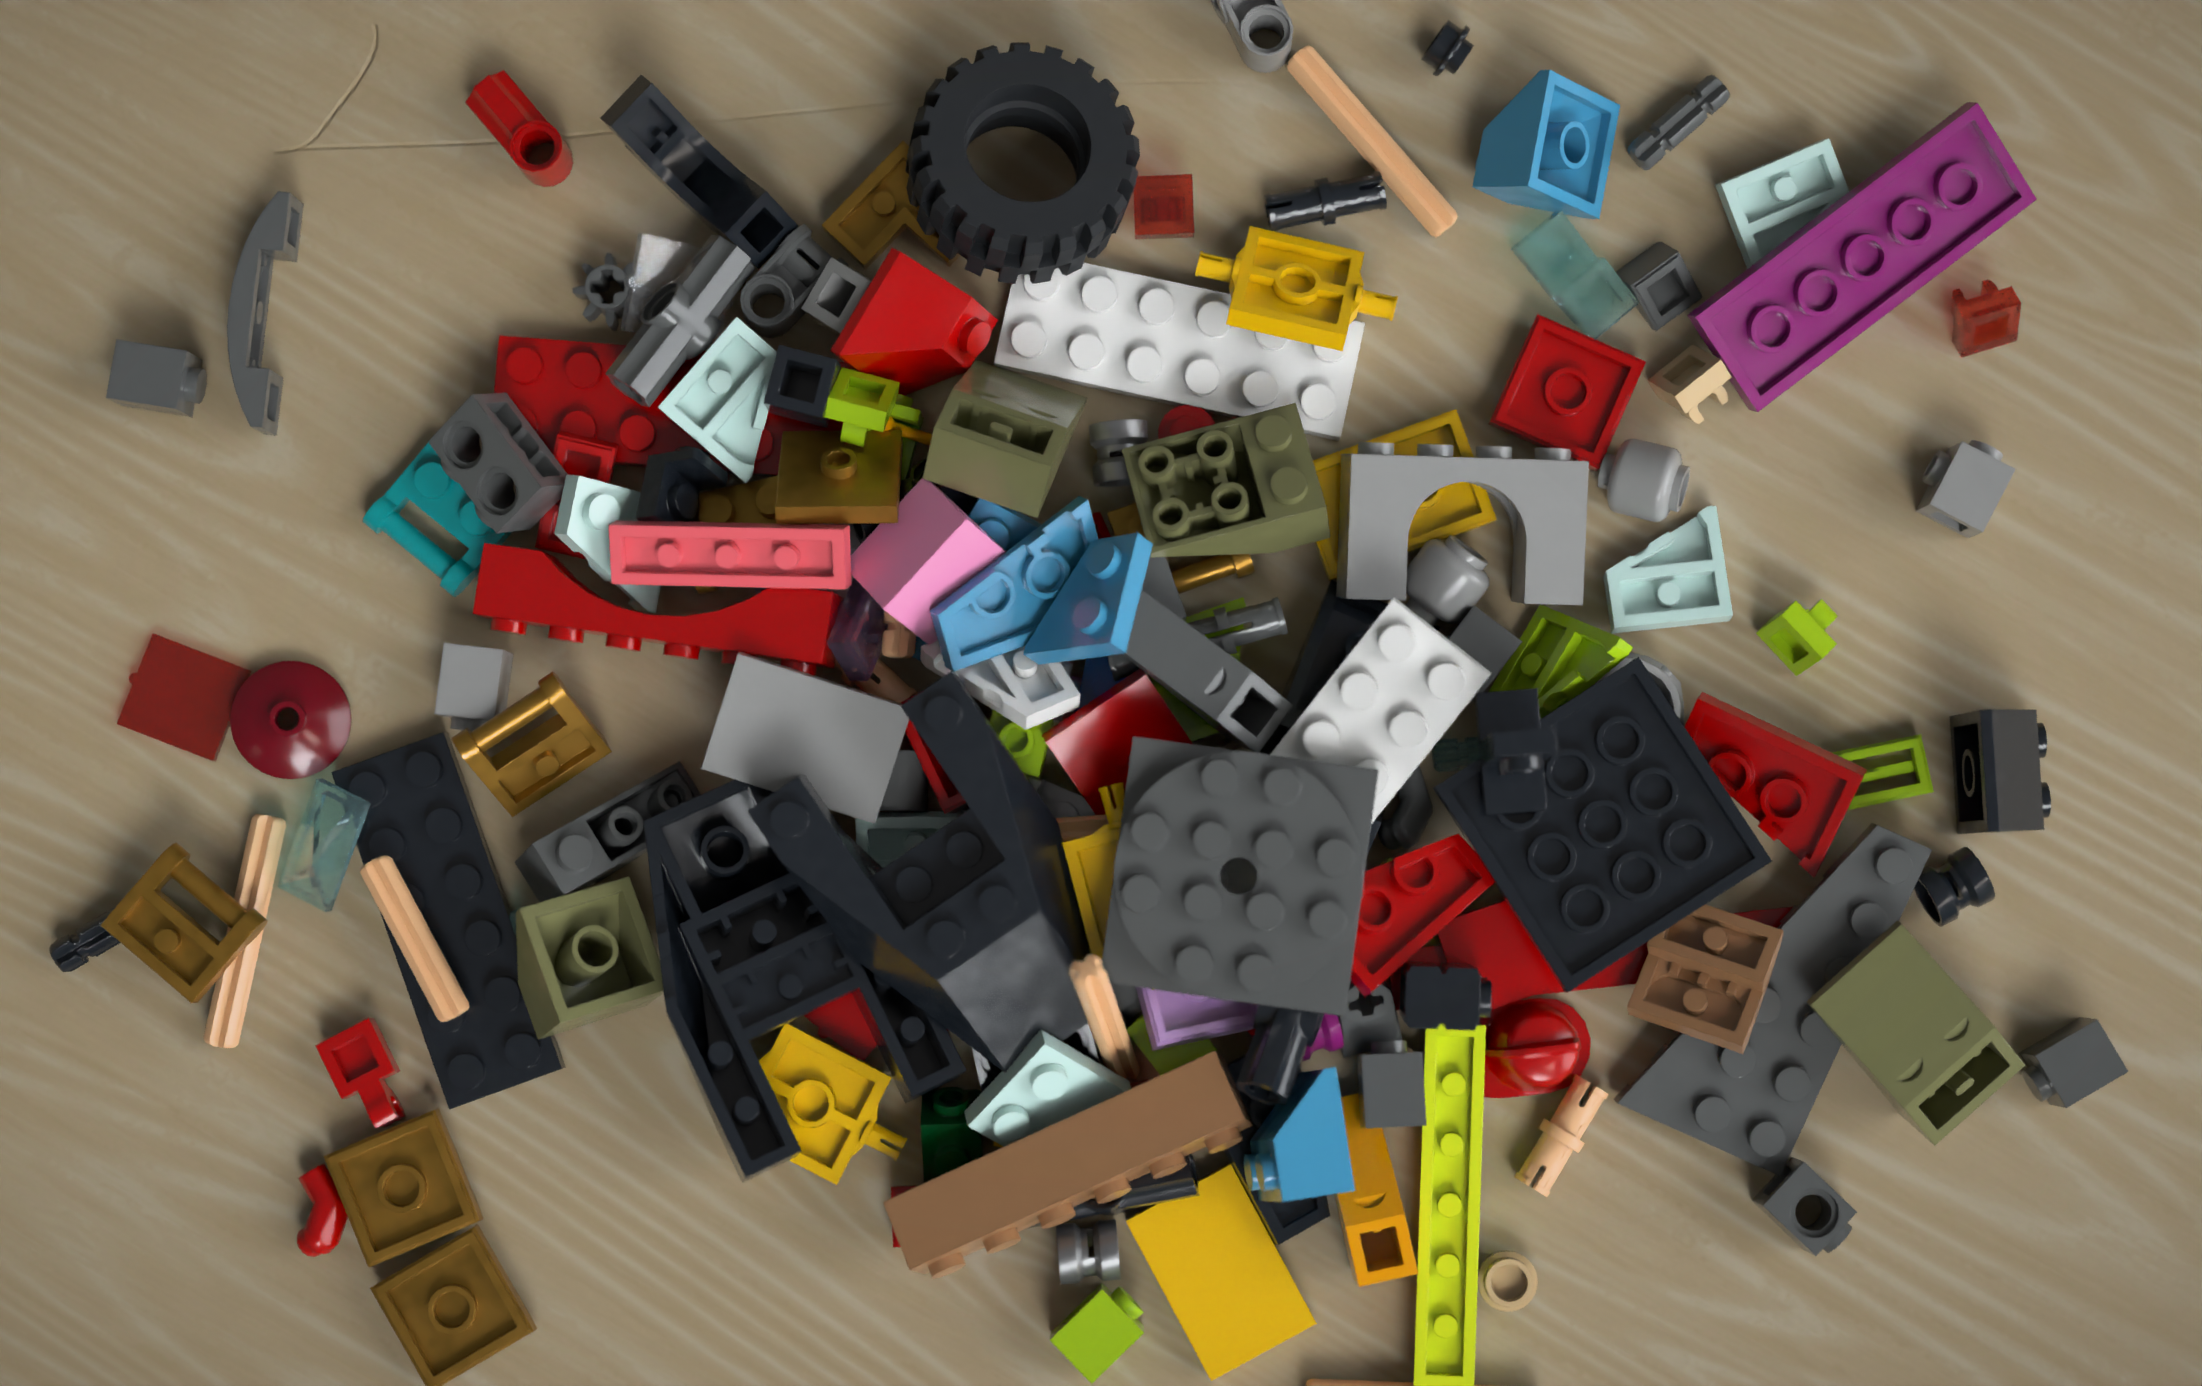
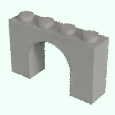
[1336,442,1589,605]

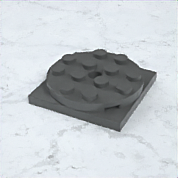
[1102,736,1379,1016]

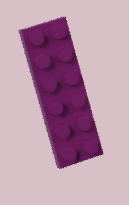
[1687,102,2037,412]

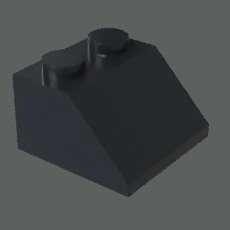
[1950,709,2051,834]

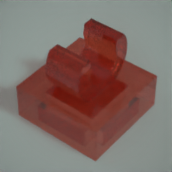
[1133,174,1195,240]
[1951,279,2021,358]

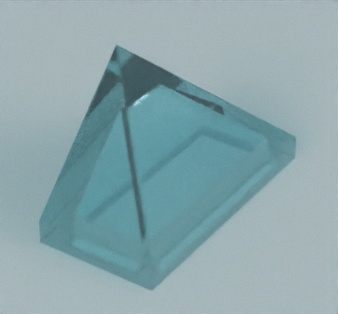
[277,778,371,912]

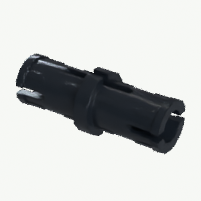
[1264,171,1387,232]

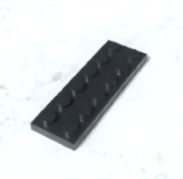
[331,732,566,1110]

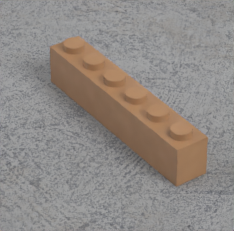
[883,1051,1253,1279]

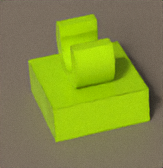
[825,367,900,447]
[1756,599,1838,676]

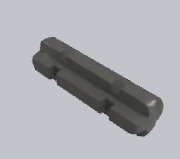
[1627,75,1730,170]

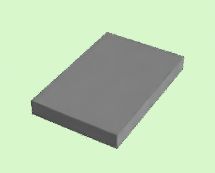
[701,652,909,824]

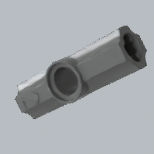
[605,235,755,407]

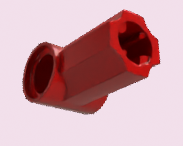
[465,70,573,187]

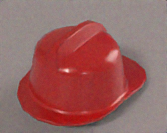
[1479,998,1591,1098]

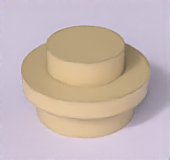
[1478,1250,1538,1312]

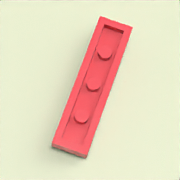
[609,520,852,589]

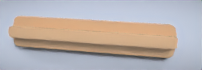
[360,855,469,1022]

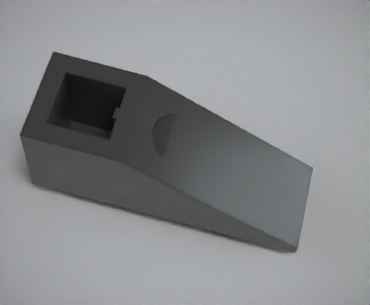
[1123,590,1293,753]
[515,761,701,903]

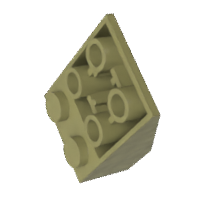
[923,360,1088,518]
[1122,403,1330,557]
[1806,921,2025,1146]

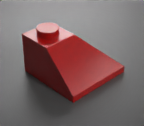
[830,248,998,396]

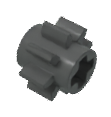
[573,253,650,331]

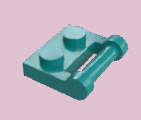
[363,442,512,597]

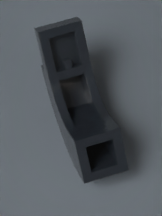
[600,75,799,269]

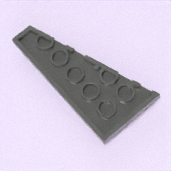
[1614,823,1932,1176]

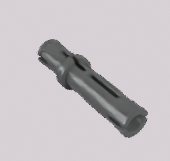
[1107,597,1288,682]

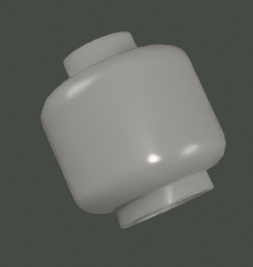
[1598,439,1690,522]
[1405,535,1490,626]

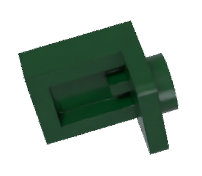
[920,1087,984,1183]

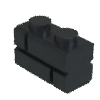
[1399,961,1492,1031]

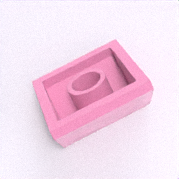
[851,478,1007,645]

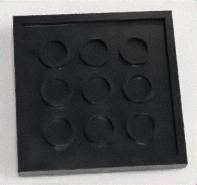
[1433,657,1772,993]

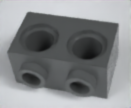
[428,393,568,534]

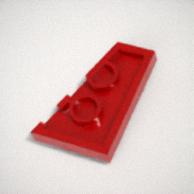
[1684,692,1867,878]
[1350,833,1494,997]

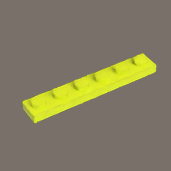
[1413,1023,1486,1386]

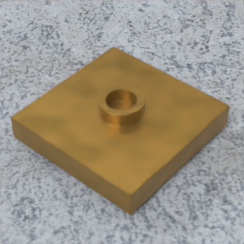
[775,430,903,524]
[324,1108,484,1268]
[370,1225,538,1386]

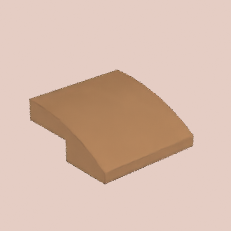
[1627,904,1784,1054]

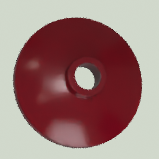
[230,661,352,779]

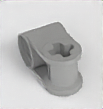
[1211,0,1293,73]

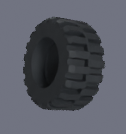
[905,43,1140,284]

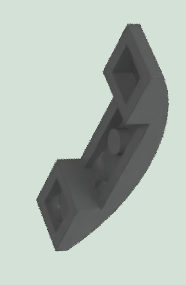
[227,191,304,436]

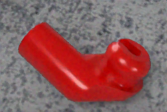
[296,1163,348,1257]

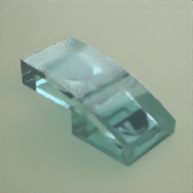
[1511,211,1639,339]

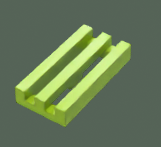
[1832,734,1934,810]

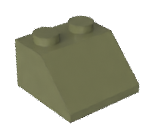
[516,876,664,1040]

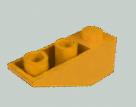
[1334,1093,1418,1287]

